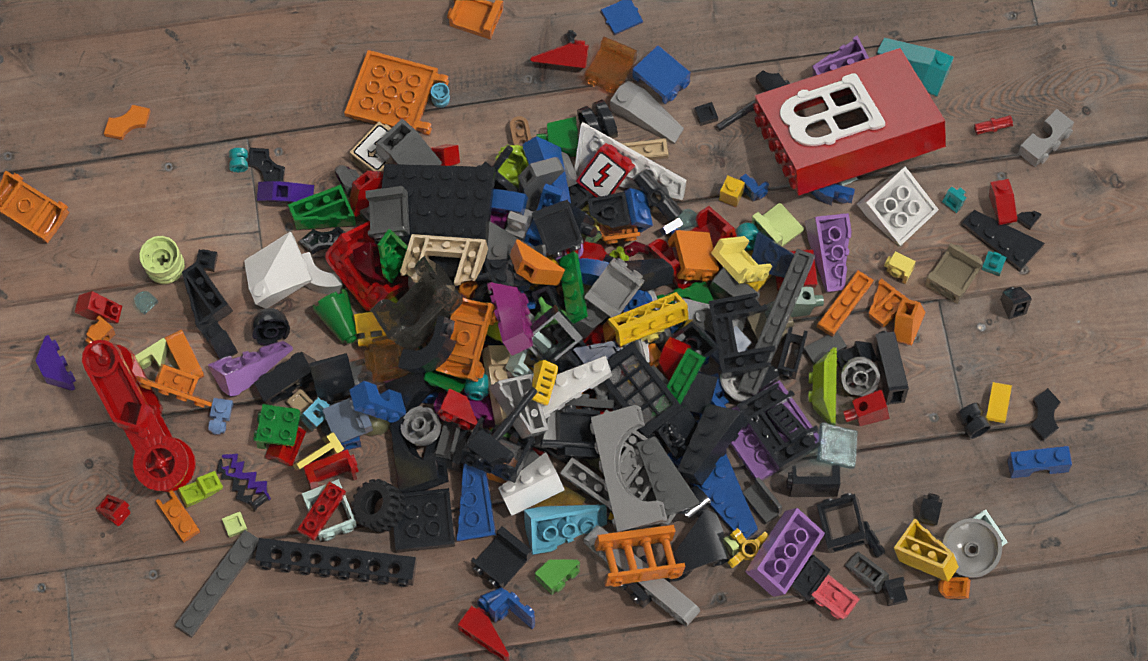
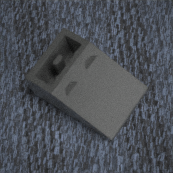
[375,119,442,166]

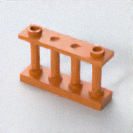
[594,525,685,587]

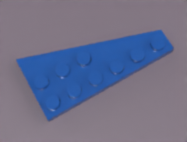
[667,452,758,540]

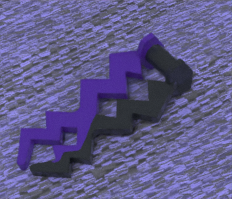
[217,454,271,511]

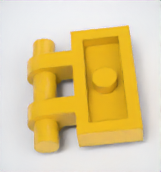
[354,309,397,348]

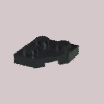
[588,191,632,231]

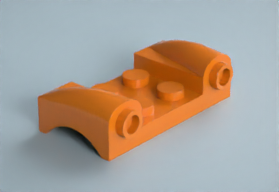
[0,171,70,243]
[436,296,498,382]

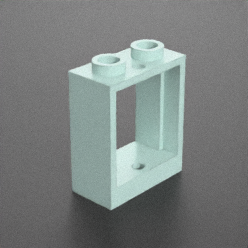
[505,332,555,379]
[302,479,357,541]

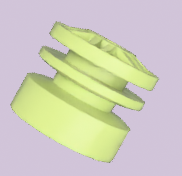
[139,236,185,284]

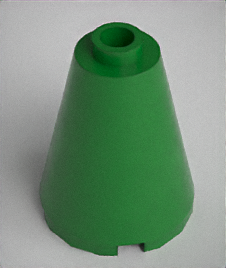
[312,289,359,345]

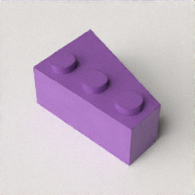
[813,36,869,76]

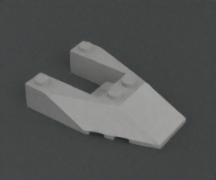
[561,410,677,525]

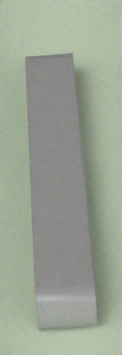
[583,525,700,626]

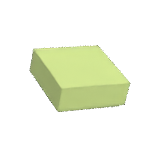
[222,512,248,538]

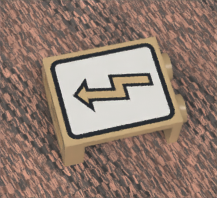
[349,122,391,172]

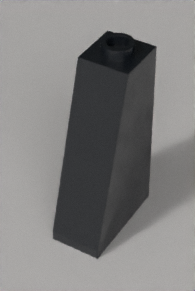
[874,331,909,405]

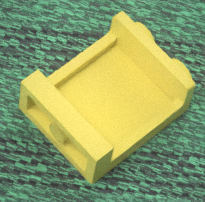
[711,236,772,284]

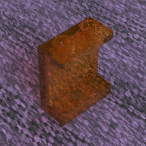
[585,37,637,93]

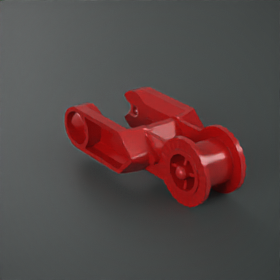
[82,340,196,492]

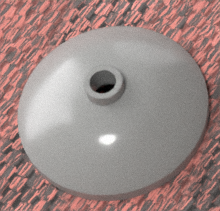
[943,518,1002,578]

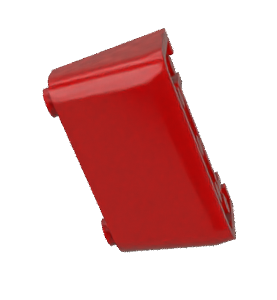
[648,206,737,289]
[325,221,408,311]

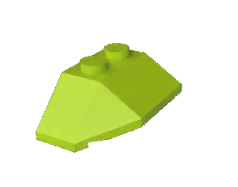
[809,348,837,427]

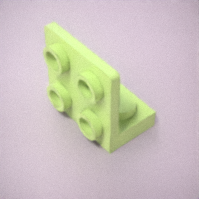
[752,203,804,246]

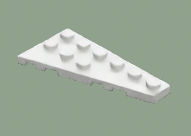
[574,122,687,200]

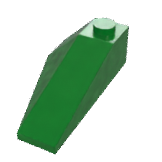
[378,229,408,284]

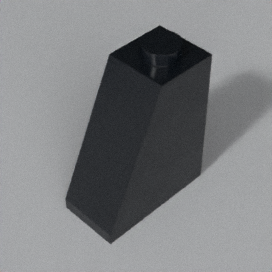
[624,258,674,291]

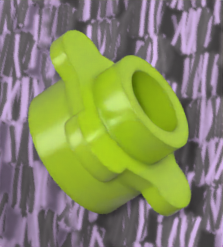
[609,246,629,261]

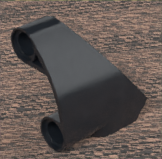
[666,509,730,581]

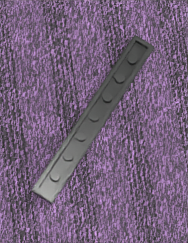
[738,249,815,396]

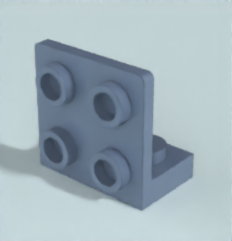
[323,394,373,443]

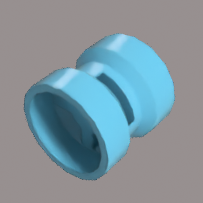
[431,83,450,108]

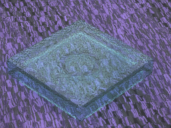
[817,423,858,469]

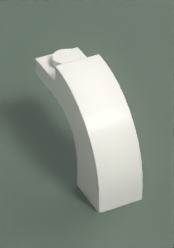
[302,252,345,295]

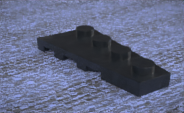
[962,210,1045,271]

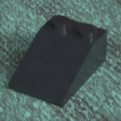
[309,353,355,405]

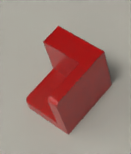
[431,144,460,166]

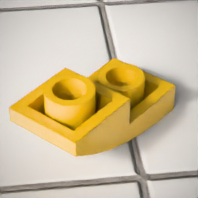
[986,382,1012,423]

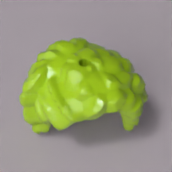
[495,144,529,189]

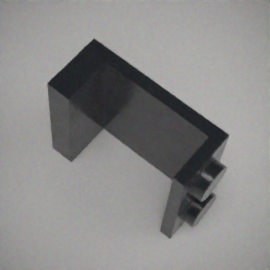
[471,526,532,589]

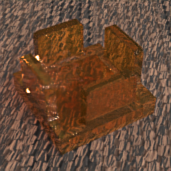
[364,335,411,383]

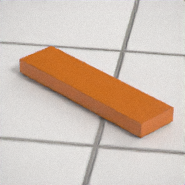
[817,270,874,337]

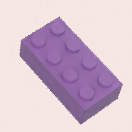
[745,508,825,597]

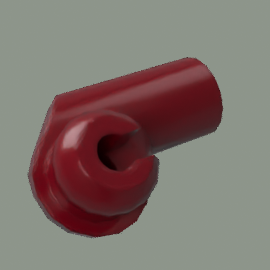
[624,241,650,257]

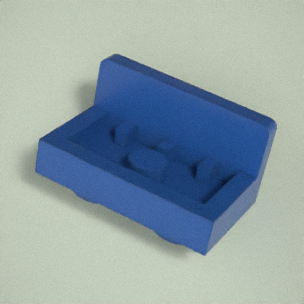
[625,188,653,233]

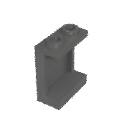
[366,186,410,241]

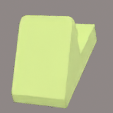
[135,338,168,369]

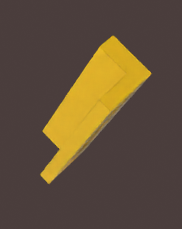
[608,292,689,346]

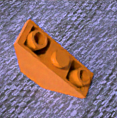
[510,239,565,285]

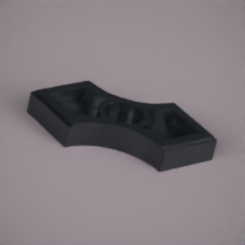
[248,147,285,182]
[299,227,345,255]
[1031,388,1061,441]

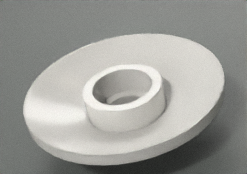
[720,373,752,402]

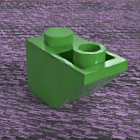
[535,560,580,595]

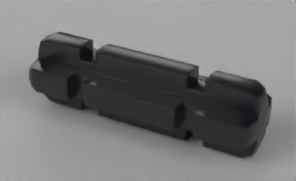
[858,521,885,558]

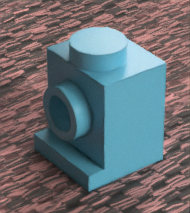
[300,398,329,432]

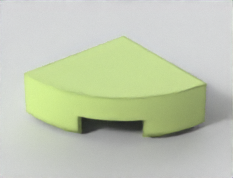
[723,536,739,556]

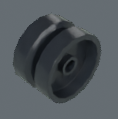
[577,99,618,139]

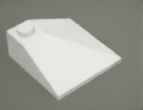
[857,166,939,246]
[244,232,313,309]

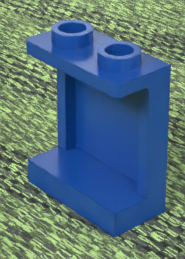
[632,46,691,104]

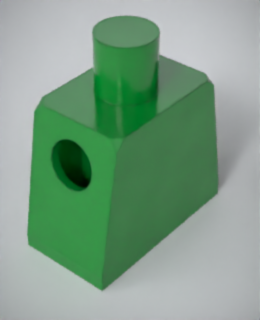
[536,117,578,157]

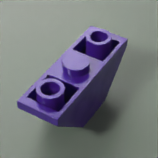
[257,181,314,203]
[35,335,76,391]

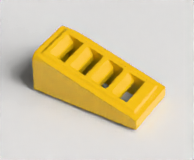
[532,360,558,406]

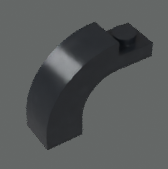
[398,316,456,374]

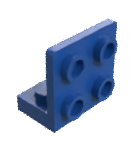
[489,589,535,629]

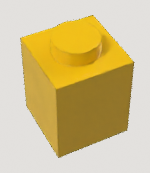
[719,175,745,207]

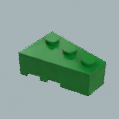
[288,185,356,230]

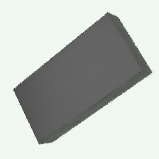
[804,331,847,365]

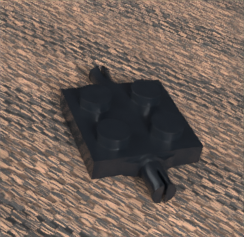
[475,259,530,291]

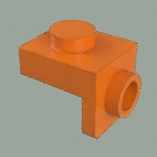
[938,577,971,599]

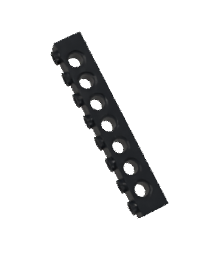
[255,538,417,587]

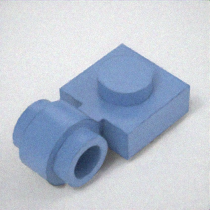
[209,398,233,435]

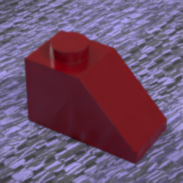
[353,242,386,282]

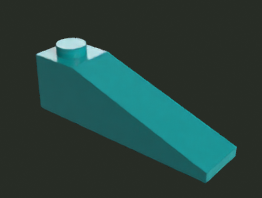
[877,38,954,97]

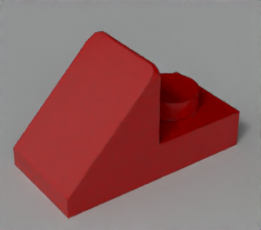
[96,495,131,526]

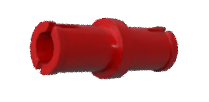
[974,115,1013,135]

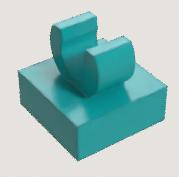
[942,187,967,213]
[982,251,1007,276]

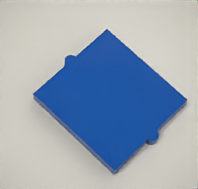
[601,0,643,35]

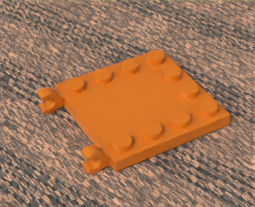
[344,50,449,135]

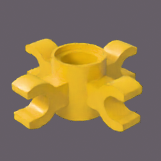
[727,528,769,568]

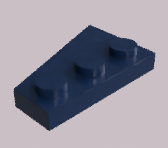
[752,232,806,281]

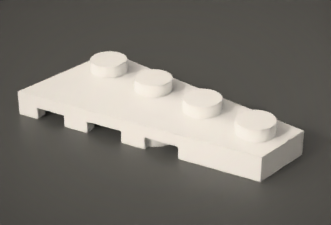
[538,356,612,419]

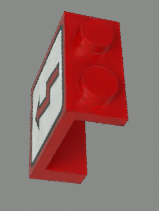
[576,143,635,197]

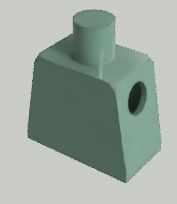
[791,287,824,317]

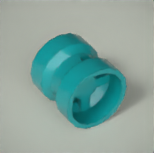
[229,148,248,173]

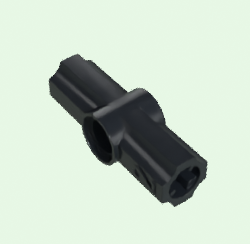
[633,169,683,223]

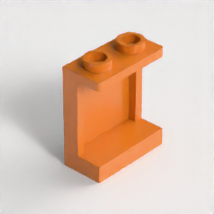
[447,0,504,40]
[668,230,719,282]

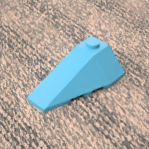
[524,505,607,555]

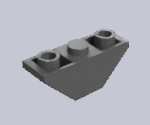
[518,157,565,209]

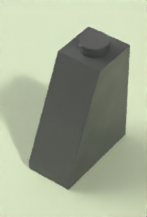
[709,267,761,303]

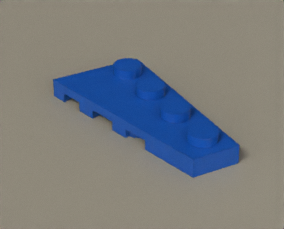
[457,464,496,541]

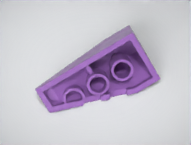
[805,213,852,292]
[208,341,293,396]

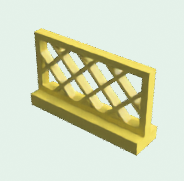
[293,432,344,470]

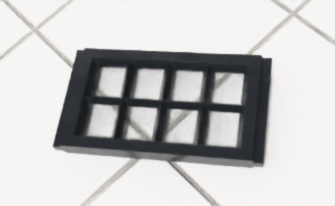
[603,342,684,437]

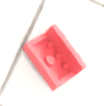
[812,575,860,619]

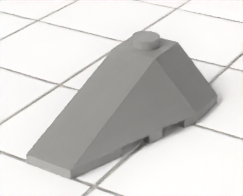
[610,81,684,144]

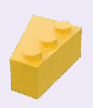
[894,519,959,582]

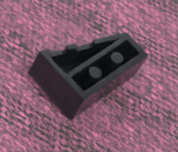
[182,261,233,331]
[254,352,316,405]

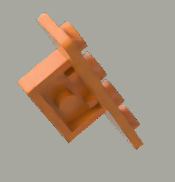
[136,364,212,408]

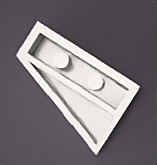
[498,452,565,516]

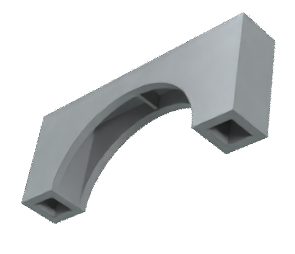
[590,405,667,532]

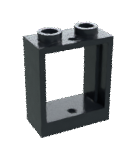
[526,304,583,363]
[817,493,869,553]

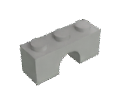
[1018,109,1074,167]

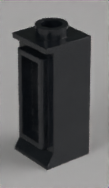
[778,327,808,380]

